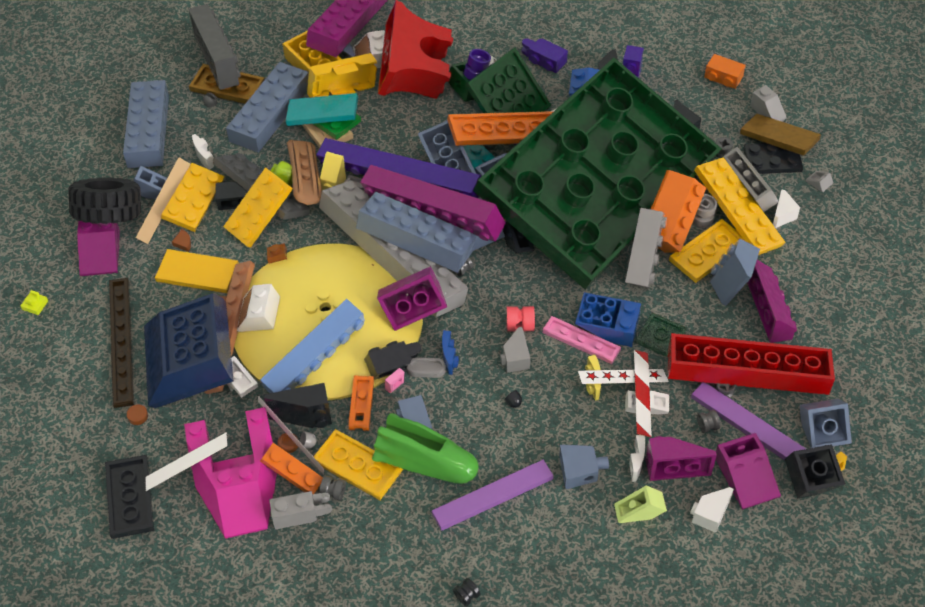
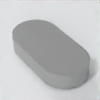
[407,357,446,378]

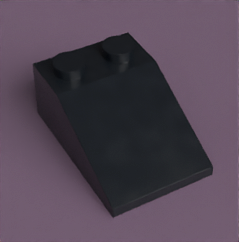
[263,383,332,428]

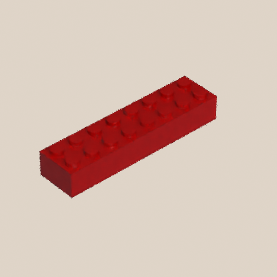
[668,333,835,395]

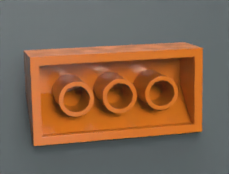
[651,170,706,253]

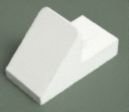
[227,356,258,398]

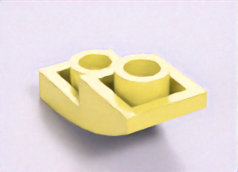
[585,355,601,401]

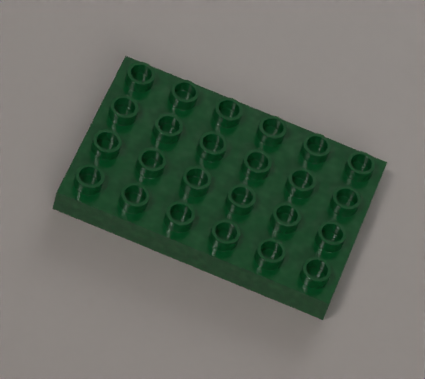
[473,58,722,290]

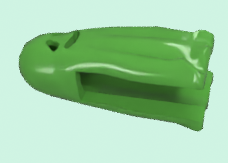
[372,413,479,484]

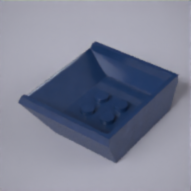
[144,293,234,408]

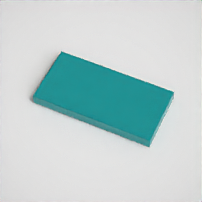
[286,93,358,126]

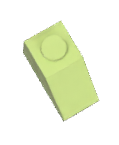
[614,486,667,523]

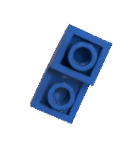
[442,330,459,375]

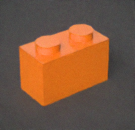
[704,54,746,89]

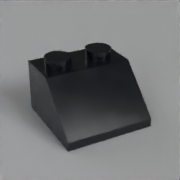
[785,444,845,499]

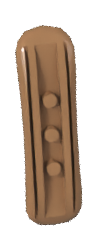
[287,140,322,205]

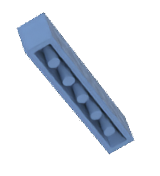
[260,299,365,393]

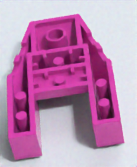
[184,407,277,539]

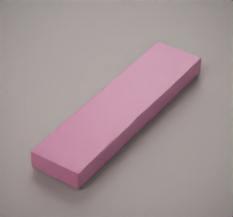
[542,316,621,364]

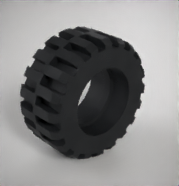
[68,177,141,224]

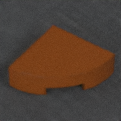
[172,229,191,252]

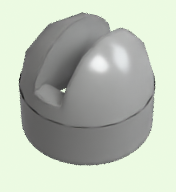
[300,431,316,449]

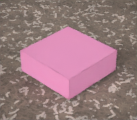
[385,368,404,393]

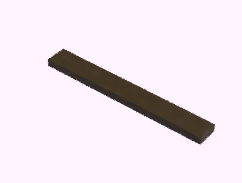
[109,278,134,408]

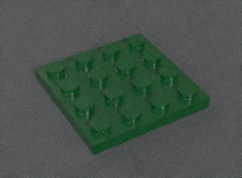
[465,48,551,113]

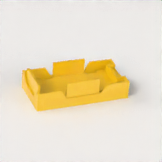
[307,53,377,97]

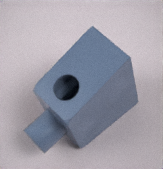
[559,445,609,489]

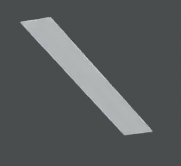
[146,433,227,491]

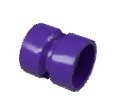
[464,49,491,80]

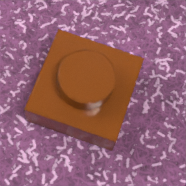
[267,243,287,264]

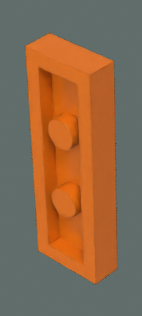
[260,443,323,495]

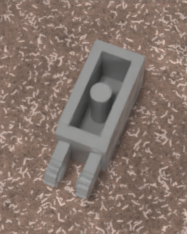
[269,491,332,530]

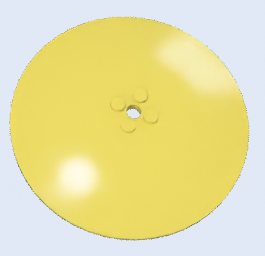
[234,244,423,400]

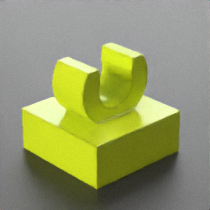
[21,290,48,315]

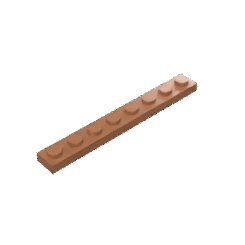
[204,261,255,394]

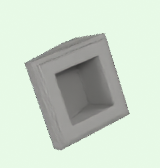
[805,171,833,192]

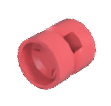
[507,306,535,332]

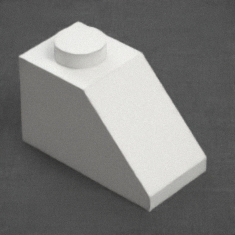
[690,487,734,533]

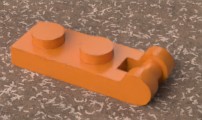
[349,376,374,431]

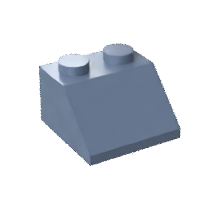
[799,399,852,448]

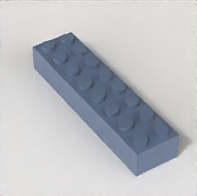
[418,121,505,251]

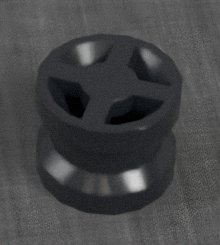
[453,578,481,607]

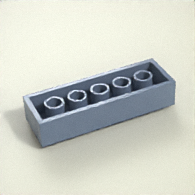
[226,62,309,153]
[123,80,169,168]
[356,192,477,273]

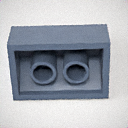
[710,238,760,306]

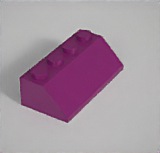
[747,260,797,343]

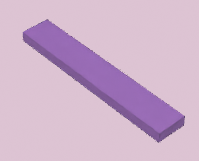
[691,382,806,460]
[432,460,553,531]

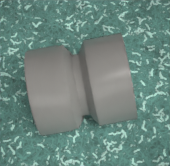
[692,194,717,228]

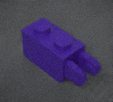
[521,38,568,73]

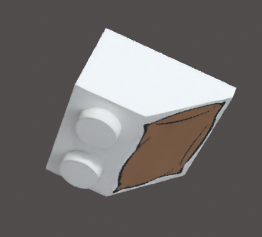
[353,30,385,68]
[237,284,280,332]

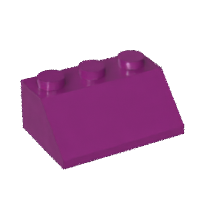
[377,266,447,331]

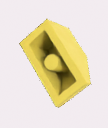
[320,152,346,190]

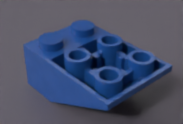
[575,292,641,347]

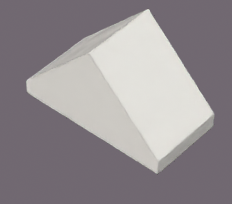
[773,190,800,228]

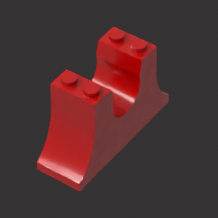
[378,0,453,99]

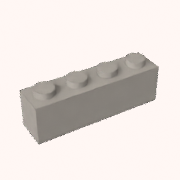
[723,147,779,212]
[625,208,667,288]

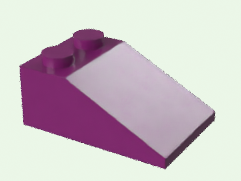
[77,221,120,276]
[645,436,717,481]

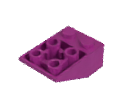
[716,433,781,510]

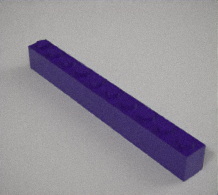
[316,138,481,198]

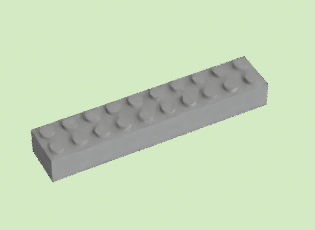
[319,180,468,318]

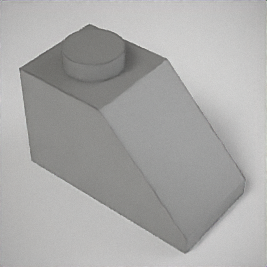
[750,85,786,121]
[500,327,531,373]

